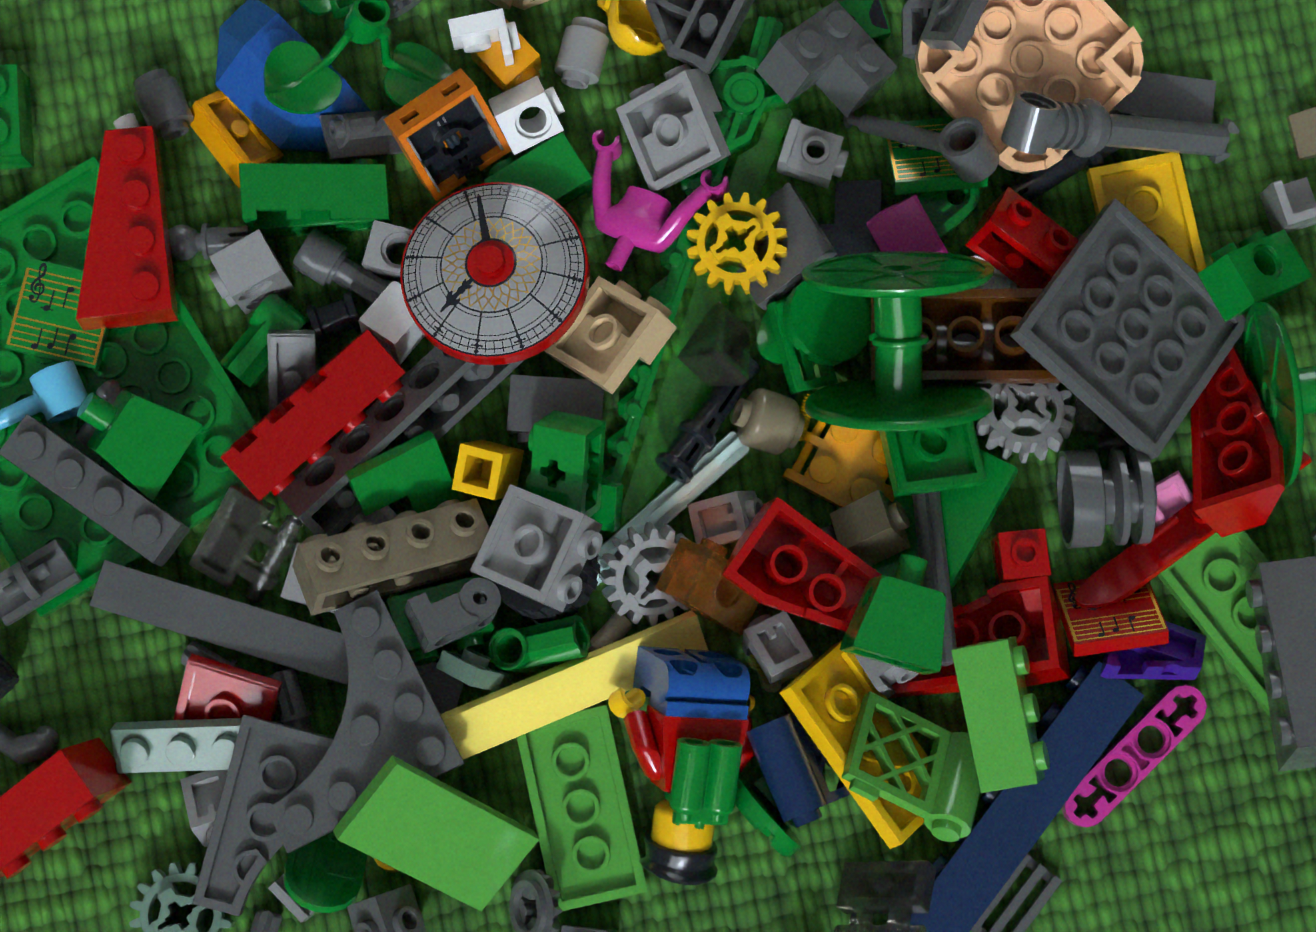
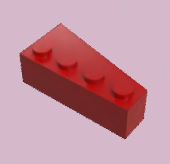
[76,125,178,331]
[220,329,405,501]
[0,737,132,879]

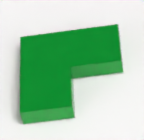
[345,430,460,516]

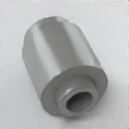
[554,17,609,89]

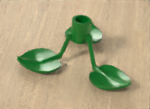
[263,0,454,114]

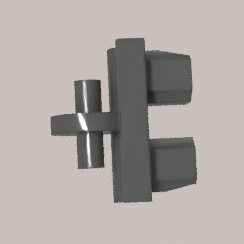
[0,539,83,626]

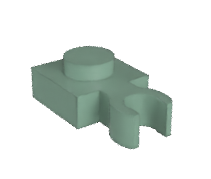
[435,648,515,691]

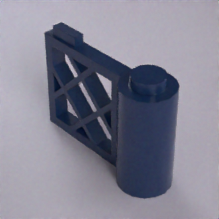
[746,713,850,828]

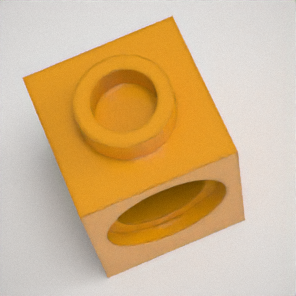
[470,18,542,92]

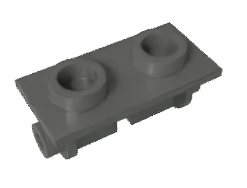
[319,109,403,160]

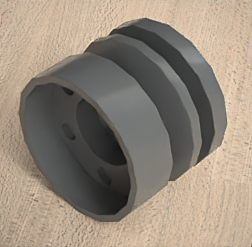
[1056,446,1157,549]

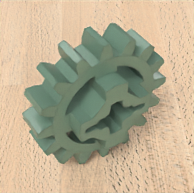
[129,862,235,932]

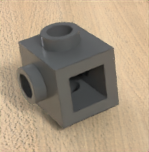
[347,884,427,932]

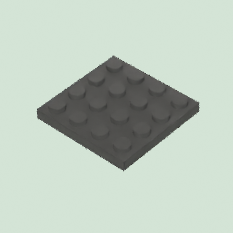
[1010,198,1246,460]

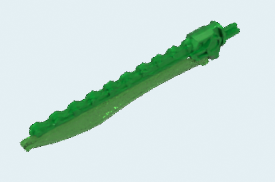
[602,16,802,521]

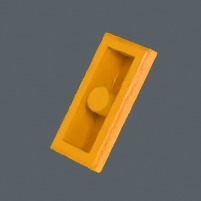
[190,90,284,188]

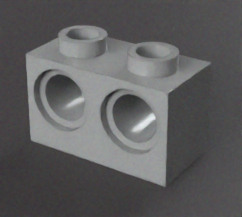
[209,229,294,315]

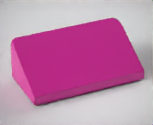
[867,194,948,253]

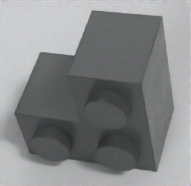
[756,0,898,117]

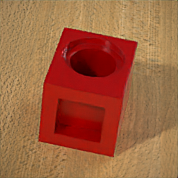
[991,528,1051,585]

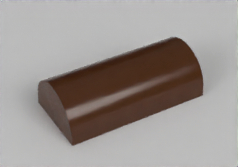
[871,288,1061,384]

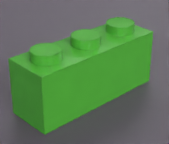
[951,636,1050,793]

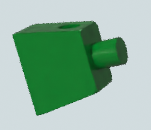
[77,389,202,501]
[840,554,946,675]

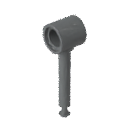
[843,112,999,183]

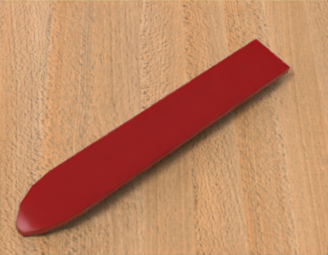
[1074,451,1312,608]

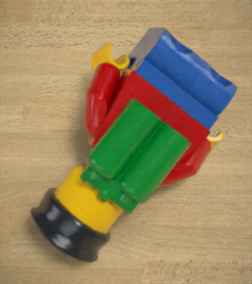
[608,646,755,885]

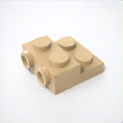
[544,276,677,395]

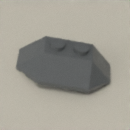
[645,0,754,74]

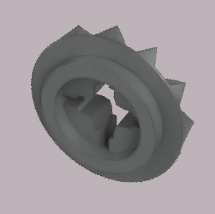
[509,869,563,932]

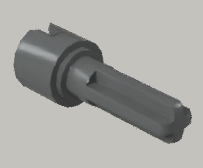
[292,228,390,304]

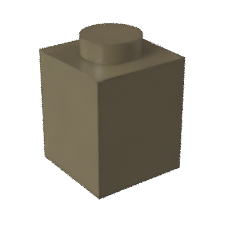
[830,489,911,566]

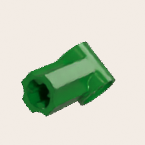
[220,292,311,390]
[488,615,591,674]

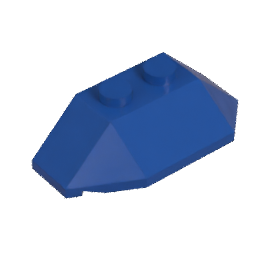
[215,0,371,152]

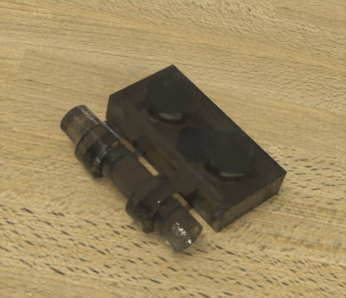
[189,482,303,603]
[834,861,937,932]

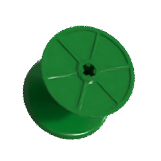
[802,251,994,431]
[1242,302,1316,488]

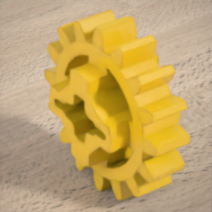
[687,192,788,295]

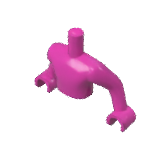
[592,130,730,272]

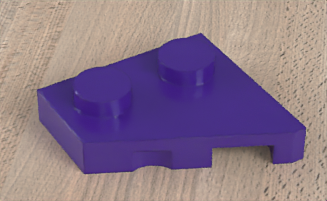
[1100,621,1207,680]

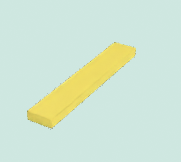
[440,610,708,760]

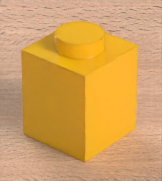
[452,440,524,500]

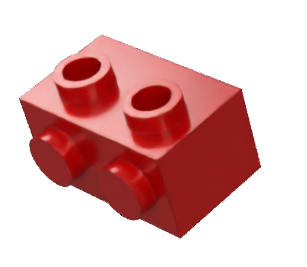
[965,187,1079,288]

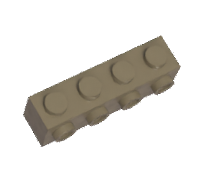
[292,498,489,616]

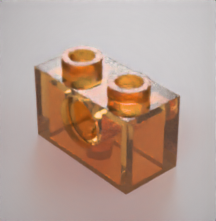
[655,537,759,636]

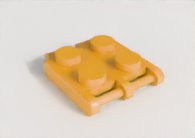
[782,420,895,508]

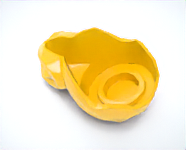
[597,0,664,56]

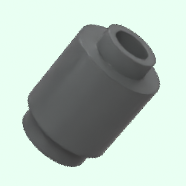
[133,68,194,141]

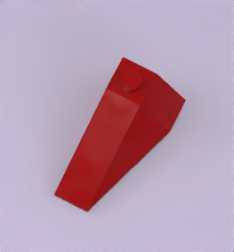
[1191,345,1285,537]
[721,497,882,632]
[886,575,1071,698]

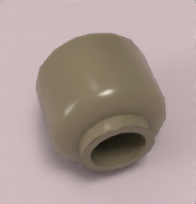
[732,388,805,455]

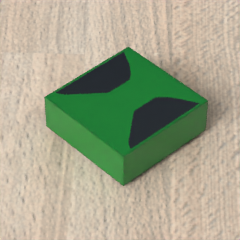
[839,0,891,41]

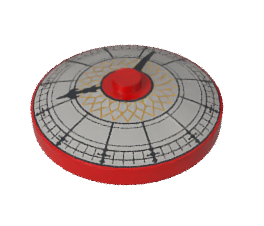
[400,182,590,365]

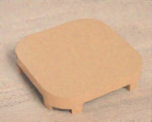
[915,0,1144,174]

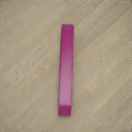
[1062,685,1207,827]

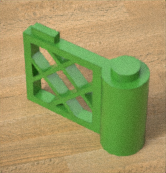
[841,691,980,842]

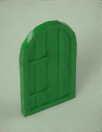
[284,831,368,913]

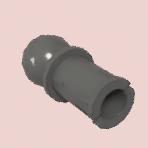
[169,223,252,261]

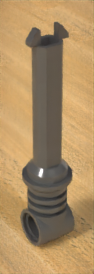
[1001,91,1240,164]

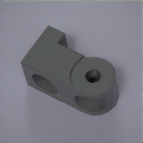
[404,578,501,654]

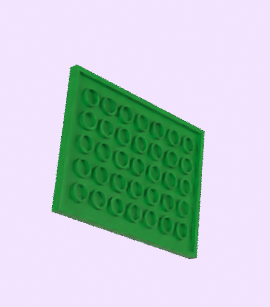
[0,156,257,618]

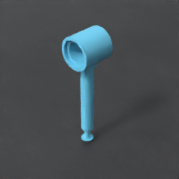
[0,361,88,430]

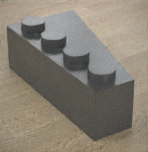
[1246,556,1316,772]

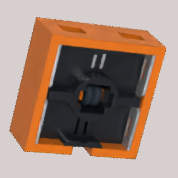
[383,68,512,201]

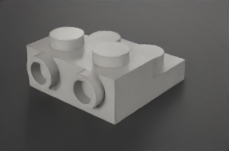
[616,64,731,193]
[470,484,603,613]

